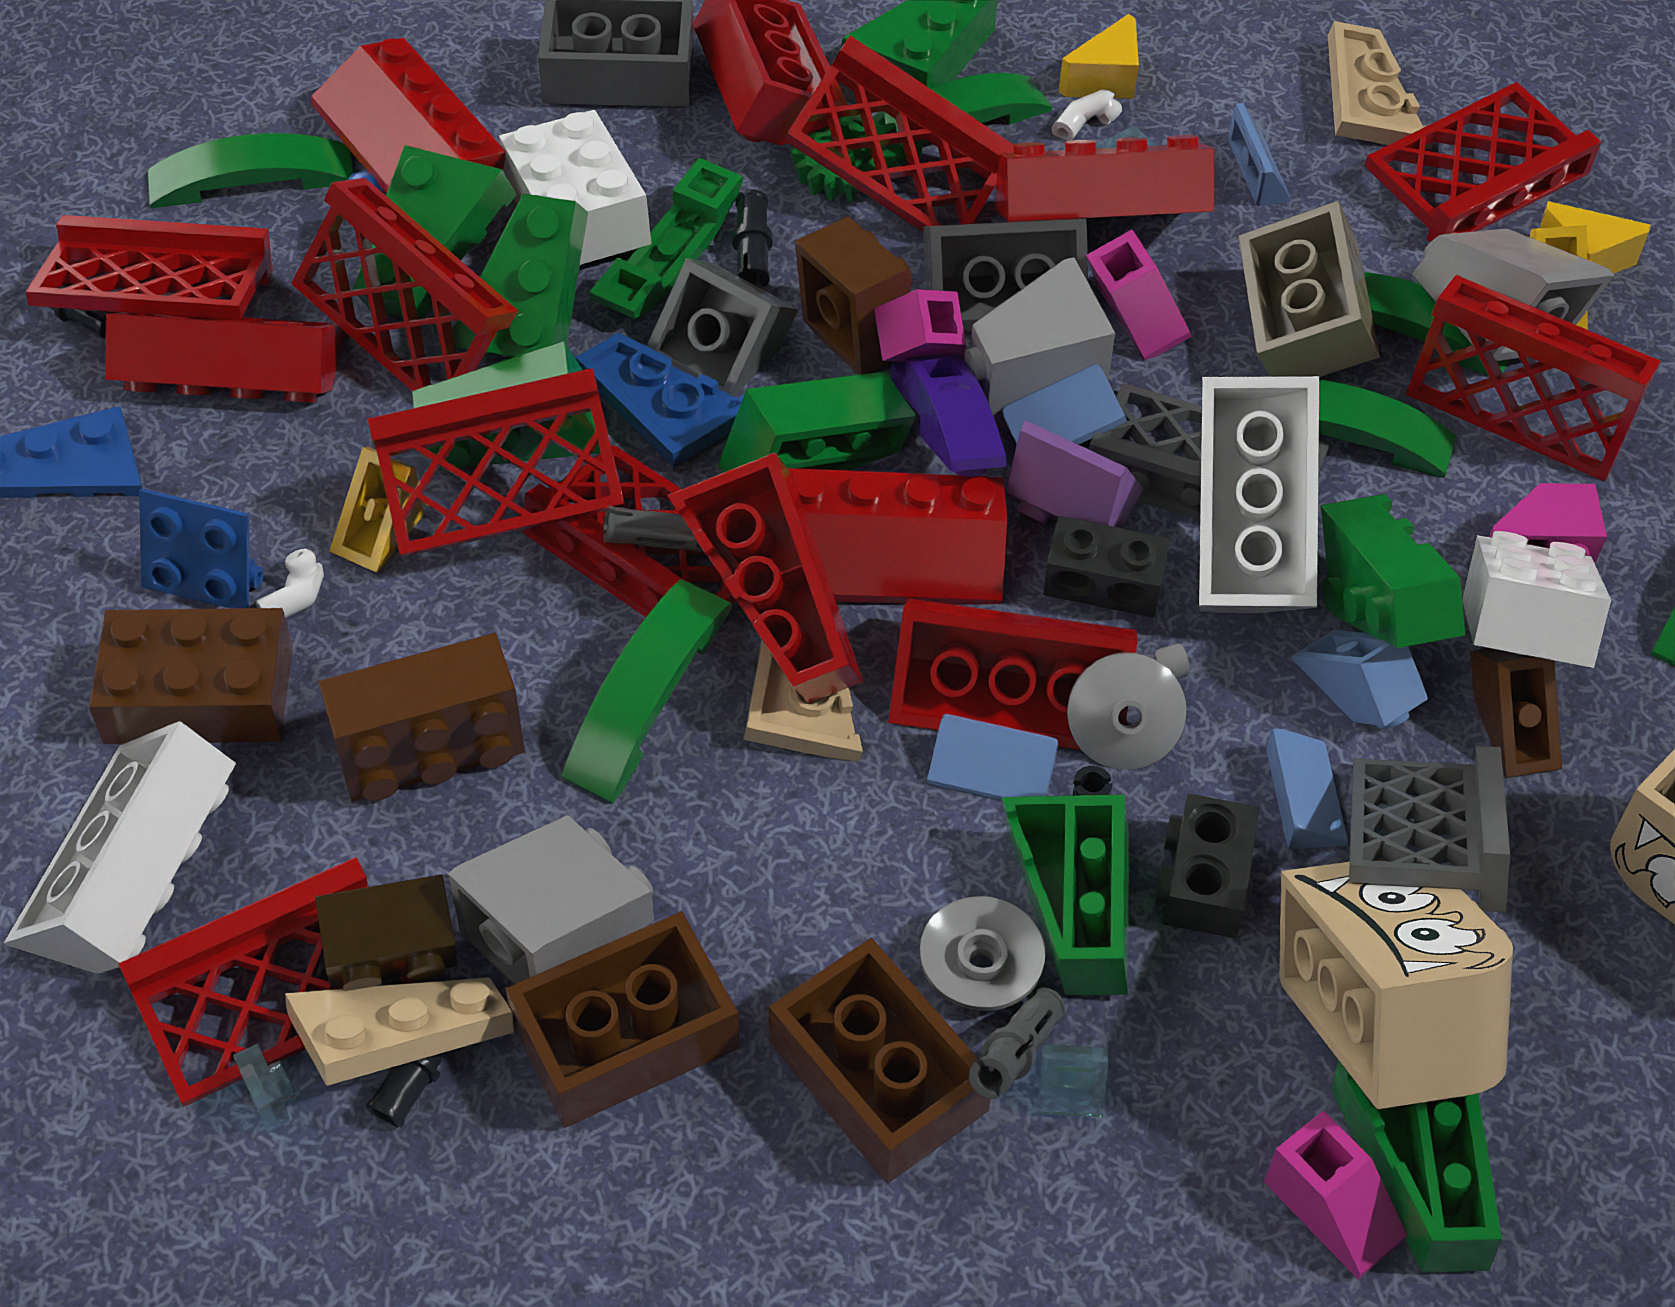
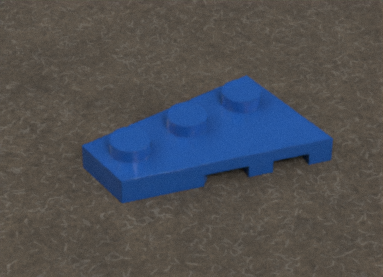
[575,332,744,468]
[0,406,143,498]

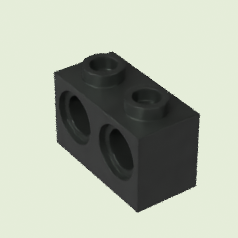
[1043,515,1171,618]
[1155,793,1260,939]

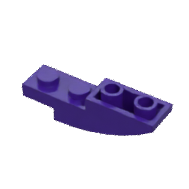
[892,354,1006,477]

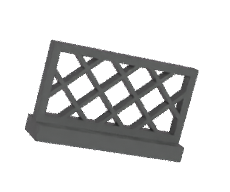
[1089,383,1330,520]
[1349,746,1510,912]

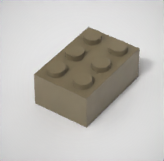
[1238,201,1380,377]

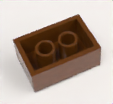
[89,608,293,744]
[318,632,525,802]
[506,911,740,1128]
[769,937,991,1184]

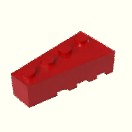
[667,452,863,703]

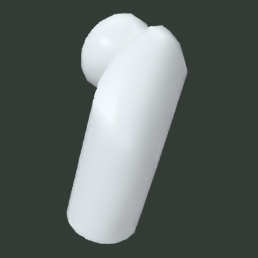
[1052,89,1122,141]
[255,549,324,618]

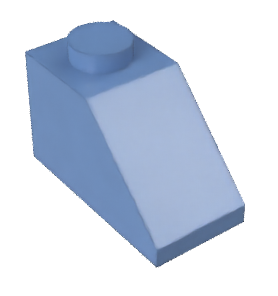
[1291,630,1428,729]

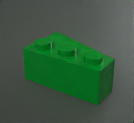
[842,0,997,88]
[352,145,517,319]
[452,193,588,360]
[412,341,606,470]
[718,371,916,473]
[1321,494,1465,648]
[1001,795,1129,996]
[1331,1060,1502,1272]

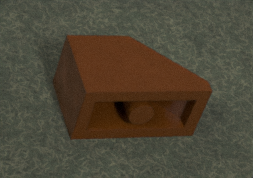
[1470,648,1562,778]

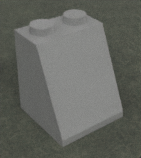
[1412,229,1615,361]
[964,257,1115,430]
[448,815,654,985]

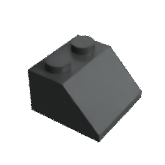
[647,258,798,397]

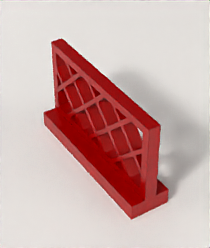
[783,35,1014,232]
[1364,82,1602,242]
[291,178,518,391]
[26,215,273,320]
[1405,275,1661,482]
[368,368,625,557]
[523,445,736,617]
[118,857,416,1107]

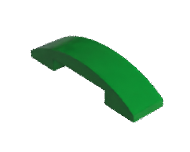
[883,73,1052,162]
[148,133,353,209]
[589,157,743,319]
[1364,272,1509,375]
[1319,380,1456,478]
[561,579,732,804]

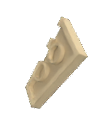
[1328,21,1434,149]
[743,640,863,761]
[285,977,514,1086]

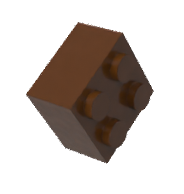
[795,216,913,375]

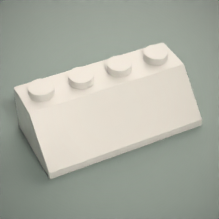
[1199,376,1319,613]
[4,721,236,973]

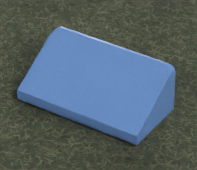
[1228,103,1292,206]
[1001,364,1127,446]
[927,714,1058,800]
[1266,729,1348,850]

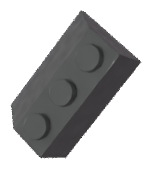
[923,219,1088,331]

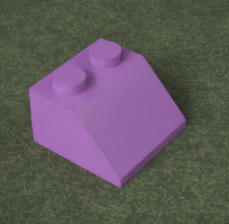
[1006,420,1143,529]

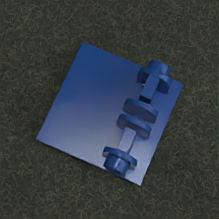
[139,488,264,608]

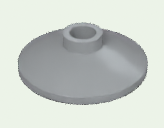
[1067,653,1186,769]
[920,896,1046,1011]

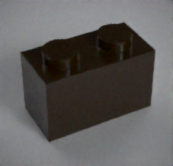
[315,874,457,991]

